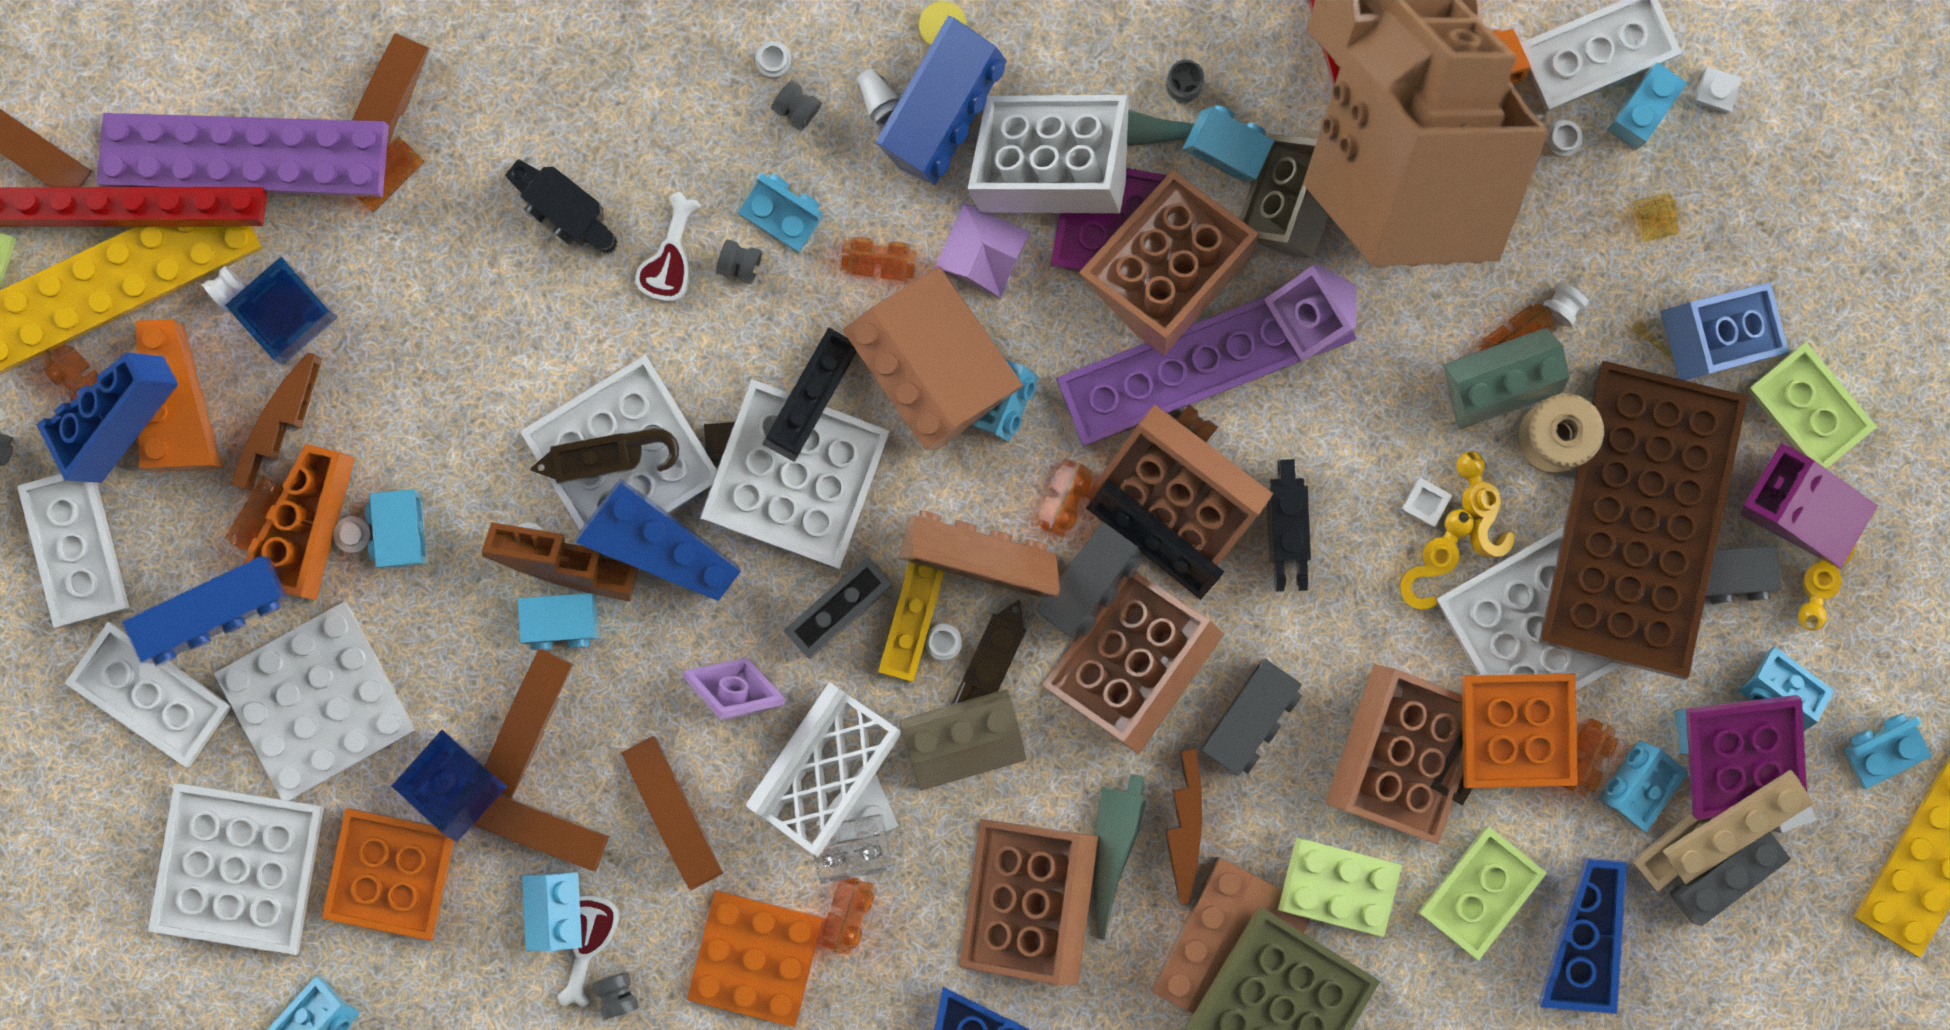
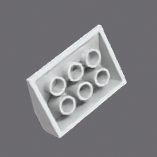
[968,95,1129,213]

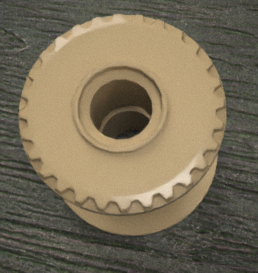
[1517,394,1604,473]

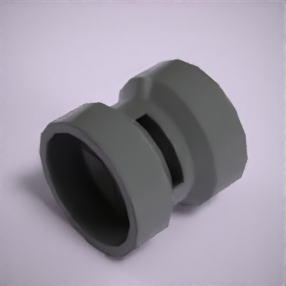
[1166,59,1204,103]
[771,80,822,131]
[716,239,763,285]
[593,972,639,1020]

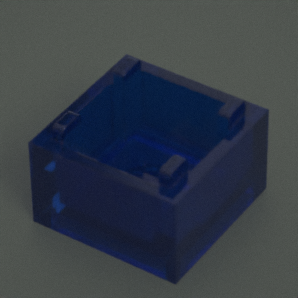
[225,257,338,365]
[391,730,507,842]

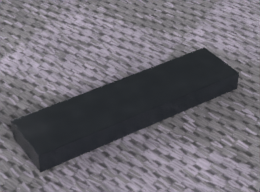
[762,327,857,462]
[1086,479,1225,600]

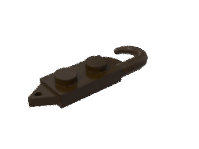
[530,428,679,484]
[951,600,1027,705]

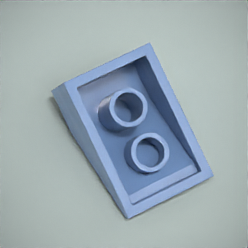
[1660,282,1789,380]

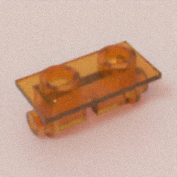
[356,136,425,213]
[841,237,917,281]
[1479,303,1556,351]
[44,344,98,401]
[1035,459,1092,539]
[225,475,284,552]
[1561,718,1618,799]
[820,874,874,954]

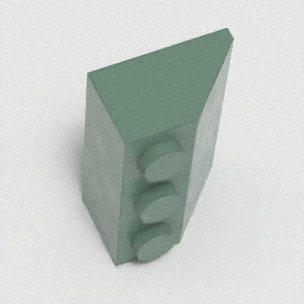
[1443,327,1570,430]

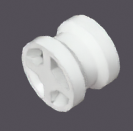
[202,266,250,312]
[1541,282,1589,327]

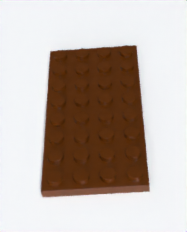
[1538,361,1748,680]

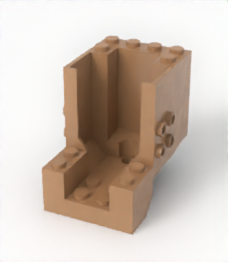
[1303,0,1549,268]

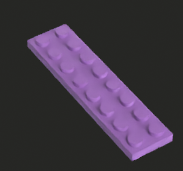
[96,113,389,197]
[1056,294,1356,447]

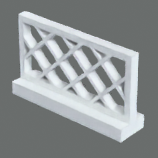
[745,682,903,857]

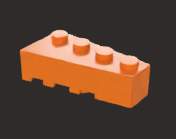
[136,319,224,472]
[243,444,355,600]

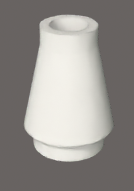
[856,69,900,126]

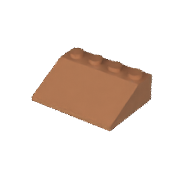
[1079,170,1259,356]
[842,267,1024,451]
[1085,404,1273,566]
[898,510,1060,597]
[1041,572,1224,755]
[1325,664,1463,845]
[960,819,1099,985]
[1151,856,1311,1014]

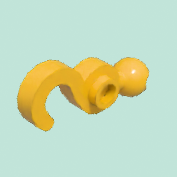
[1456,451,1515,558]
[1400,509,1474,610]
[1797,546,1855,631]

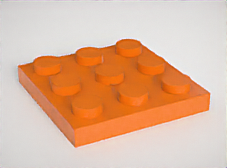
[1462,673,1578,788]
[322,808,457,941]
[687,890,823,1027]

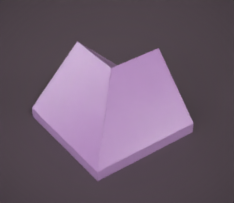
[934,202,1031,298]
[1264,263,1356,362]
[682,657,785,721]

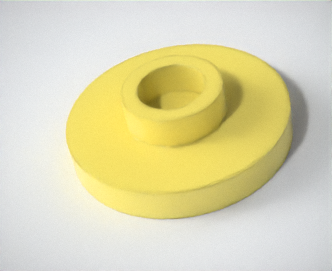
[919,1,967,46]

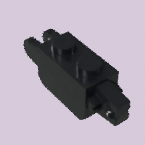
[505,159,618,255]
[1267,459,1311,592]

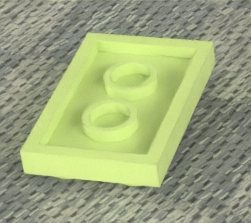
[1746,342,1877,469]
[1418,826,1547,961]
[1278,837,1402,937]

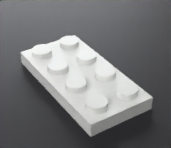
[1520,0,1682,112]
[17,474,130,629]
[65,622,232,767]

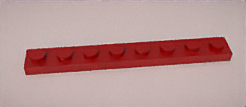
[0,187,268,227]

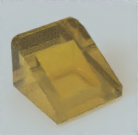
[1633,192,1679,242]

